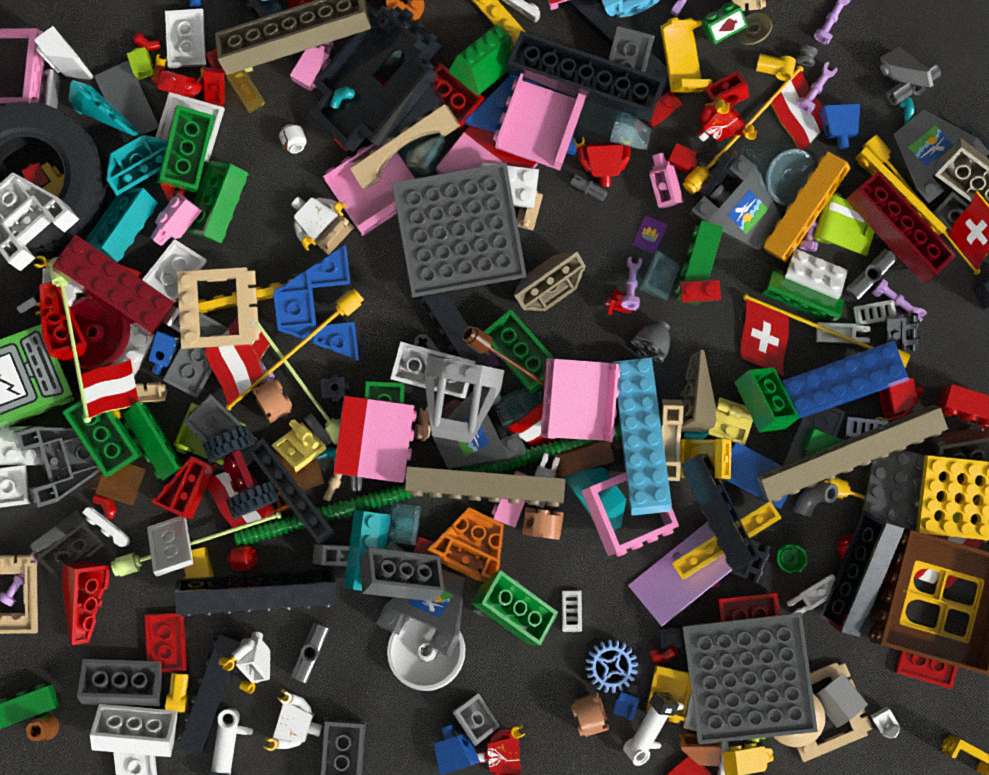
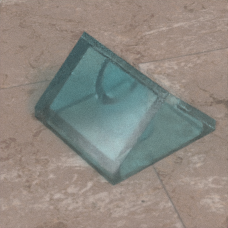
[639,251,680,300]

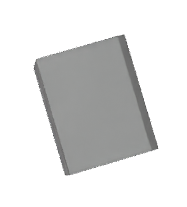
[31,69,60,109]
[814,673,868,728]
[453,693,500,746]

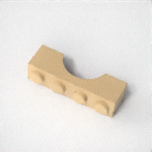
[661,399,683,481]

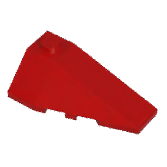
[39,282,87,361]
[62,562,110,645]

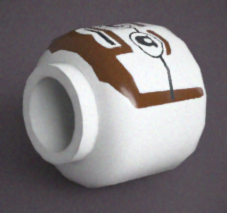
[279,124,307,153]

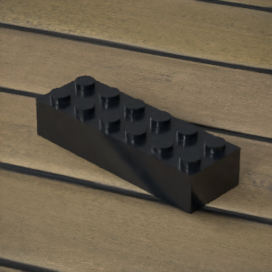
[820,510,904,637]

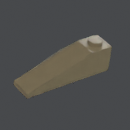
[680,350,717,432]

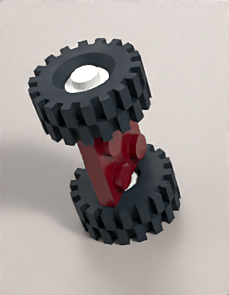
[202,425,279,519]

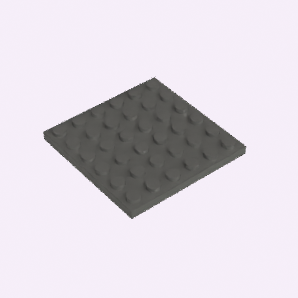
[392,163,526,297]
[683,612,818,744]

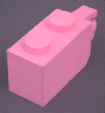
[290,41,334,91]
[649,153,684,208]
[151,192,201,246]
[491,471,527,528]

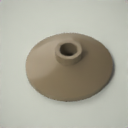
[735,13,772,45]

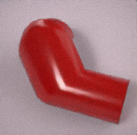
[133,33,161,51]
[92,494,116,519]
[649,645,678,663]

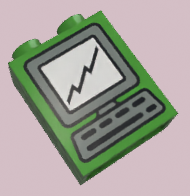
[0,324,75,430]

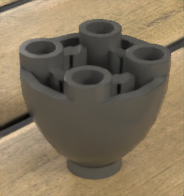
[631,320,670,363]

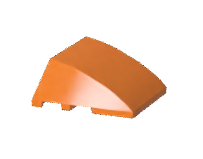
[427,508,504,582]

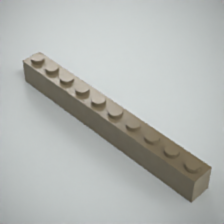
[756,405,948,502]

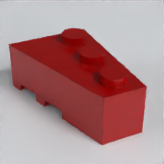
[151,456,216,518]

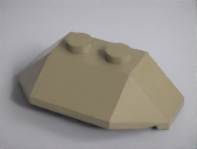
[513,250,586,311]

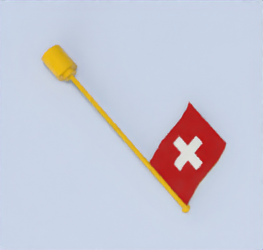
[862,135,989,275]
[741,293,910,376]

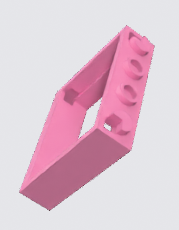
[0,28,44,106]
[581,472,679,557]

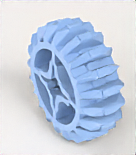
[585,640,638,693]

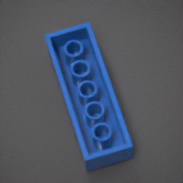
[783,341,909,420]

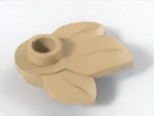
[415,407,431,441]

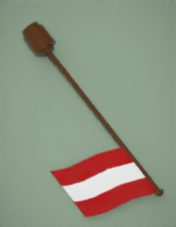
[462,326,554,447]

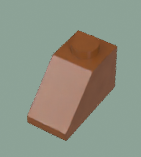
[680,734,721,766]

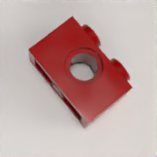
[704,71,749,106]

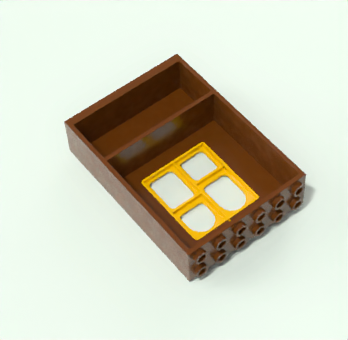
[869,530,989,676]

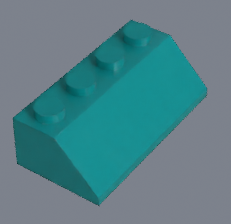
[84,188,158,262]
[344,510,391,591]

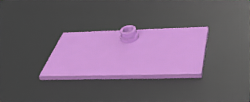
[628,522,732,626]

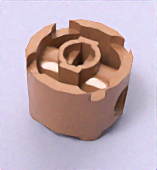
[252,379,292,423]
[522,507,564,540]
[571,692,609,737]

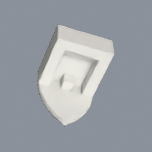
[871,706,900,738]

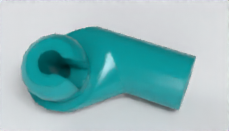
[330,86,355,109]
[899,97,915,124]
[684,430,709,440]
[317,447,337,462]

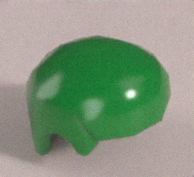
[776,543,808,573]

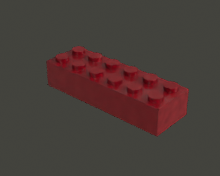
[846,171,956,285]
[52,235,174,337]

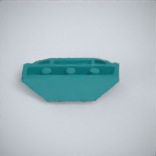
[106,135,166,196]
[563,467,626,531]

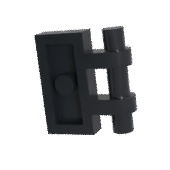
[885,313,920,352]
[729,539,772,584]

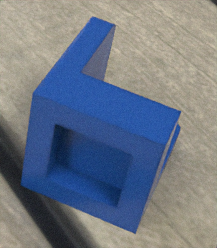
[613,691,640,721]

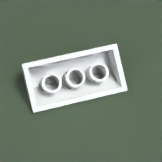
[34,26,95,80]
[391,342,475,399]
[90,704,177,757]

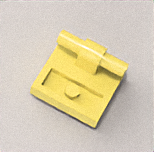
[708,398,753,446]
[272,420,326,472]

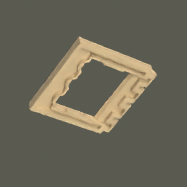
[177,267,259,349]
[0,555,38,634]
[796,662,873,762]

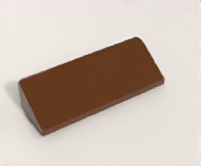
[553,440,615,478]

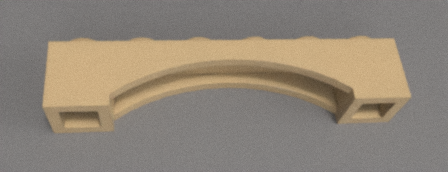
[350,104,460,189]

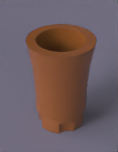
[26,713,59,741]

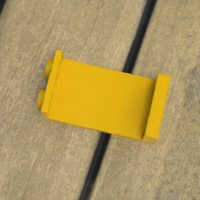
[660,18,712,92]

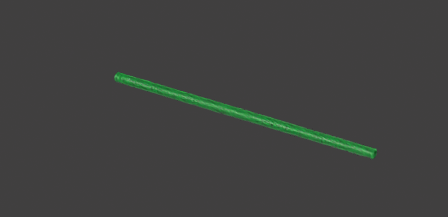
[234,410,662,547]

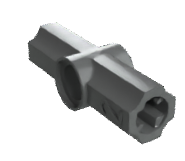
[886,62,941,106]
[845,248,897,301]
[291,622,330,683]

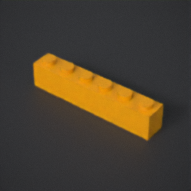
[764,152,850,263]

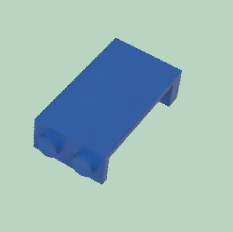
[724,442,788,509]

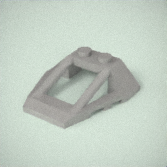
[424,356,504,443]

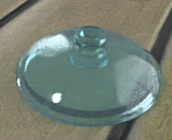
[766,149,817,206]

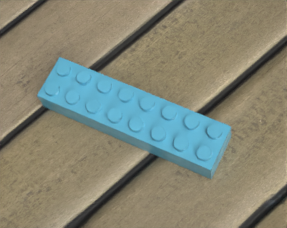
[613,358,672,516]

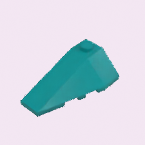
[68,80,143,137]

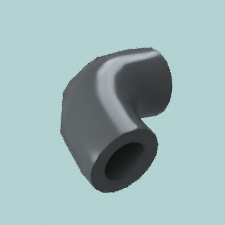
[793,482,838,517]

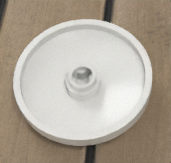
[387,617,465,691]

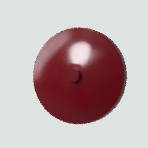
[67,295,130,371]

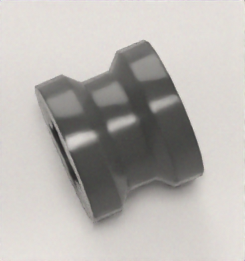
[796,45,818,67]
[709,184,732,208]

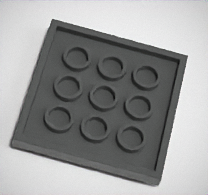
[861,450,946,537]

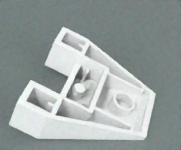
[0,173,79,271]

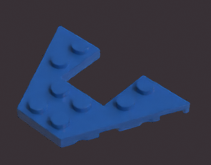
[465,75,577,155]
[273,245,359,360]

